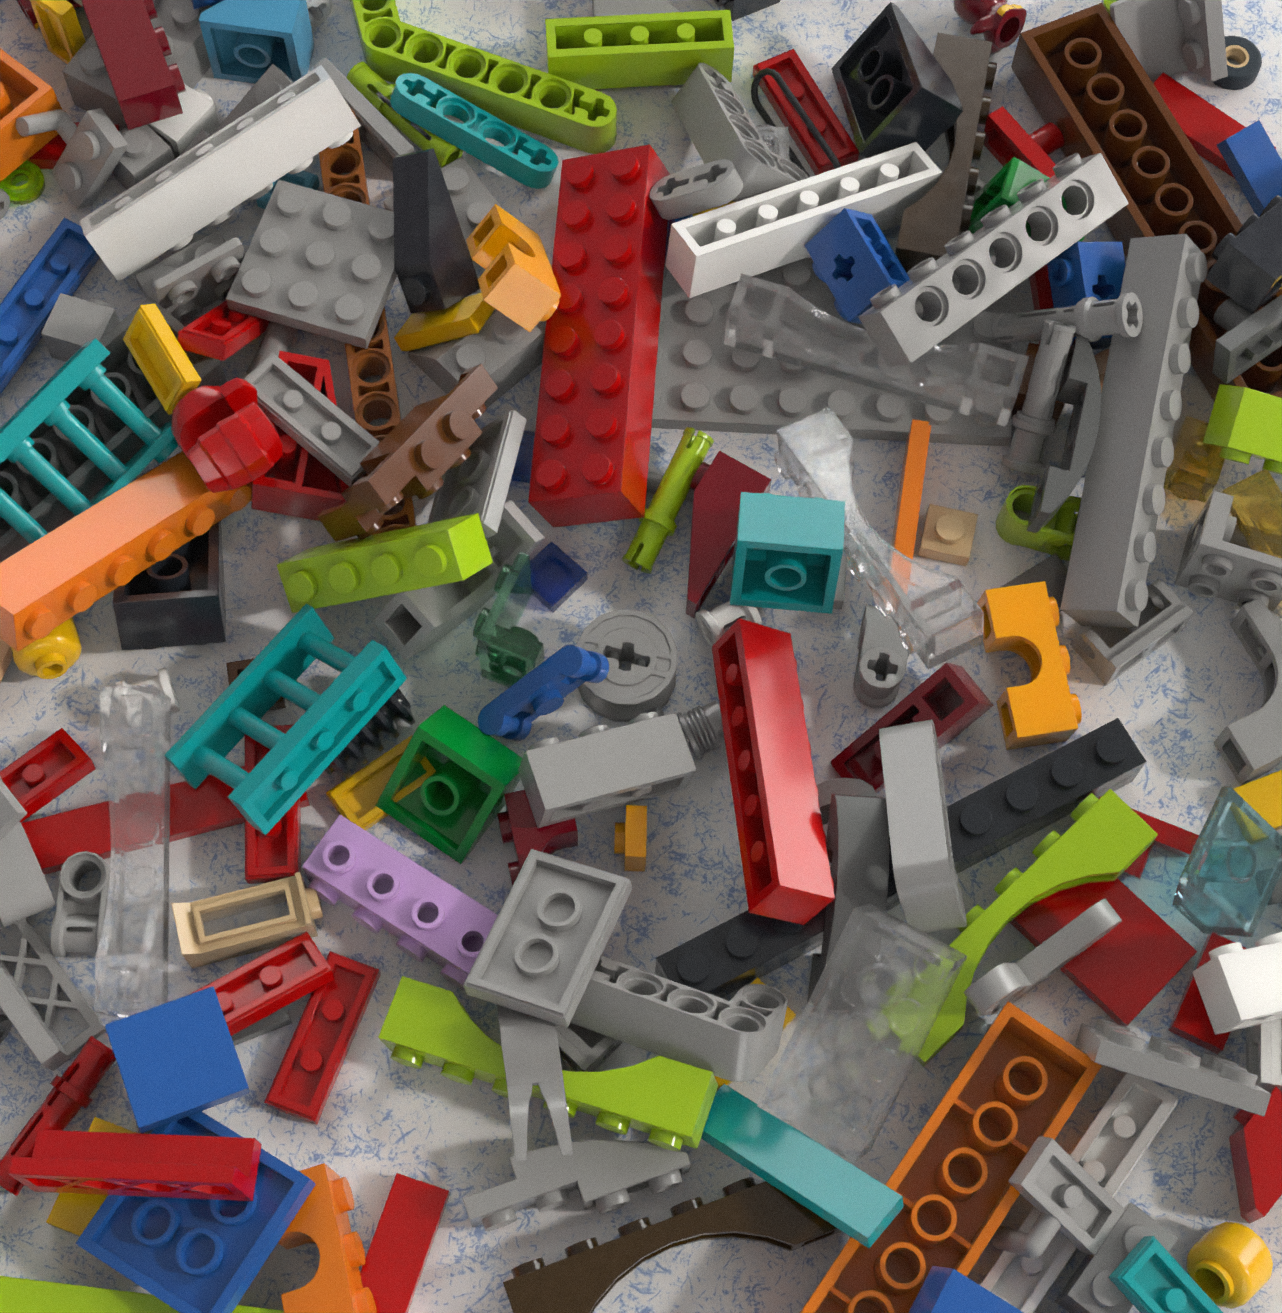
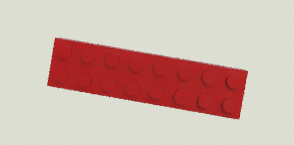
[528,144,670,528]

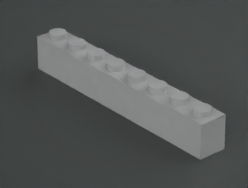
[1060,234,1207,628]

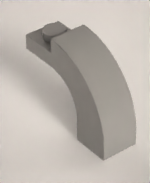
[371,500,545,660]
[1214,597,1282,786]

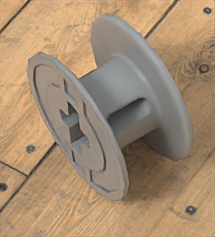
[576,609,677,722]

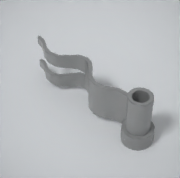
[497,1005,573,1162]

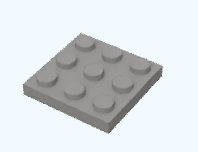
[226,179,397,349]
[1075,1018,1271,1116]

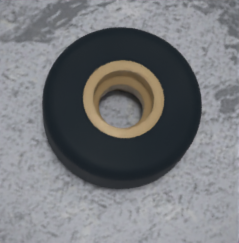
[1213,36,1262,90]

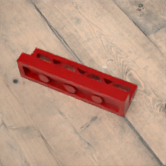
[8,1130,262,1201]

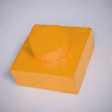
[614,805,647,872]

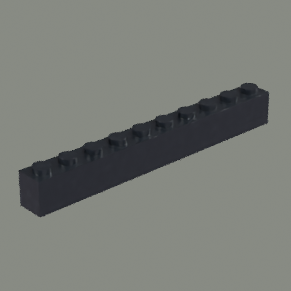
[655,718,1147,998]

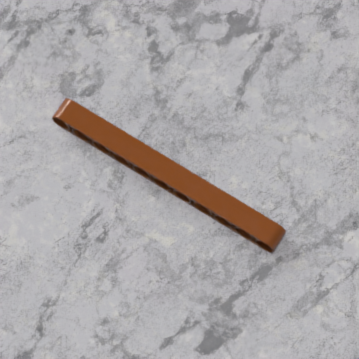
[319,108,417,535]

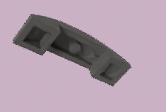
[1027,335,1101,533]
[807,794,889,1011]

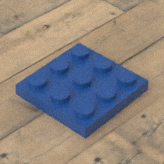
[75,1111,316,1313]

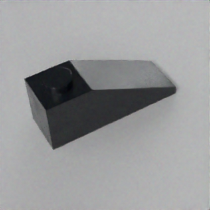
[393,148,480,314]

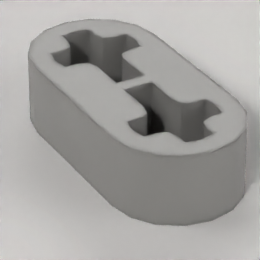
[650,159,743,220]

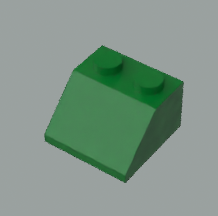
[375,705,523,864]

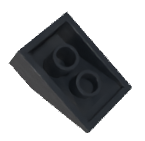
[831,2,964,158]
[113,521,226,651]

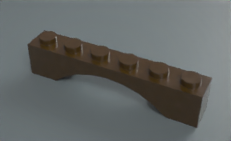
[895,32,997,278]
[503,1177,842,1313]

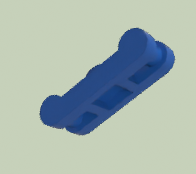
[478,645,609,741]

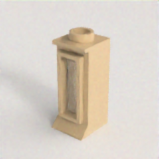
[171,872,323,969]

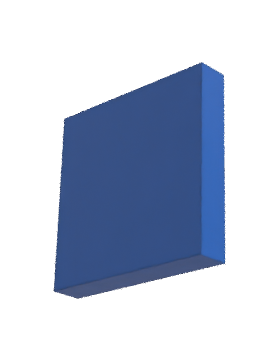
[105,986,250,1134]

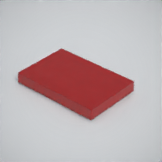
[1010,878,1198,1027]

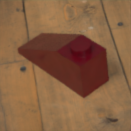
[686,451,772,618]
[830,662,994,793]

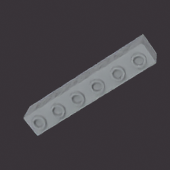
[859,153,1129,367]

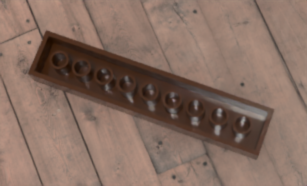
[1011,3,1282,402]

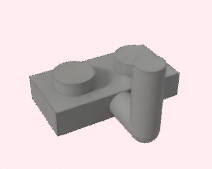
[16,108,128,210]
[991,1136,1125,1259]

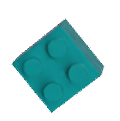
[730,492,845,614]

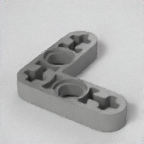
[964,899,1122,1016]

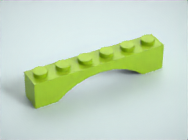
[878,789,1158,1067]
[378,976,718,1152]

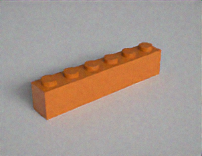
[0,451,253,652]

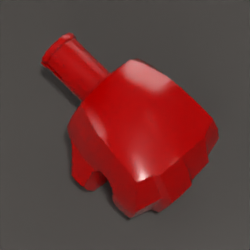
[171,377,283,493]

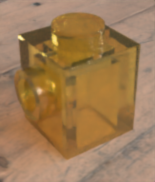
[1163,415,1225,503]

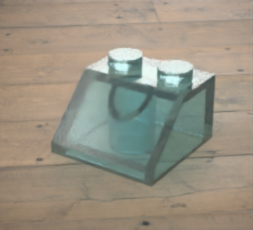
[1172,786,1282,937]

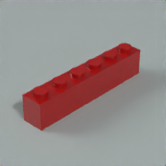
[712,618,835,925]

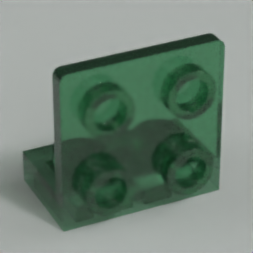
[473,551,545,687]

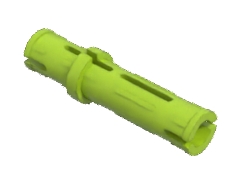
[346,61,463,168]
[622,427,714,574]

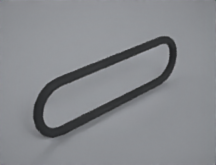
[751,68,841,178]

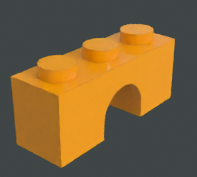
[466,204,561,332]
[976,581,1082,750]

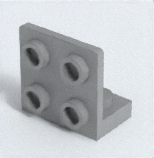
[1110,0,1228,83]
[135,230,245,324]
[1175,490,1282,611]

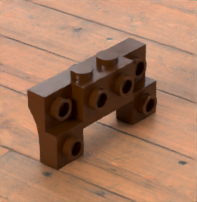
[317,364,498,542]

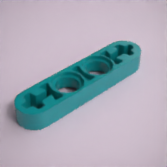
[390,73,559,189]

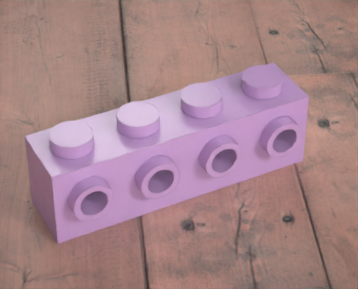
[302,815,498,991]

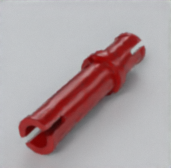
[0,1036,116,1196]

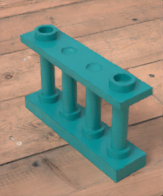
[0,338,179,544]
[164,604,407,835]

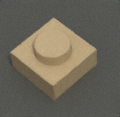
[918,504,978,566]

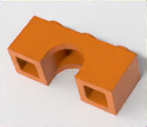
[278,1163,377,1313]

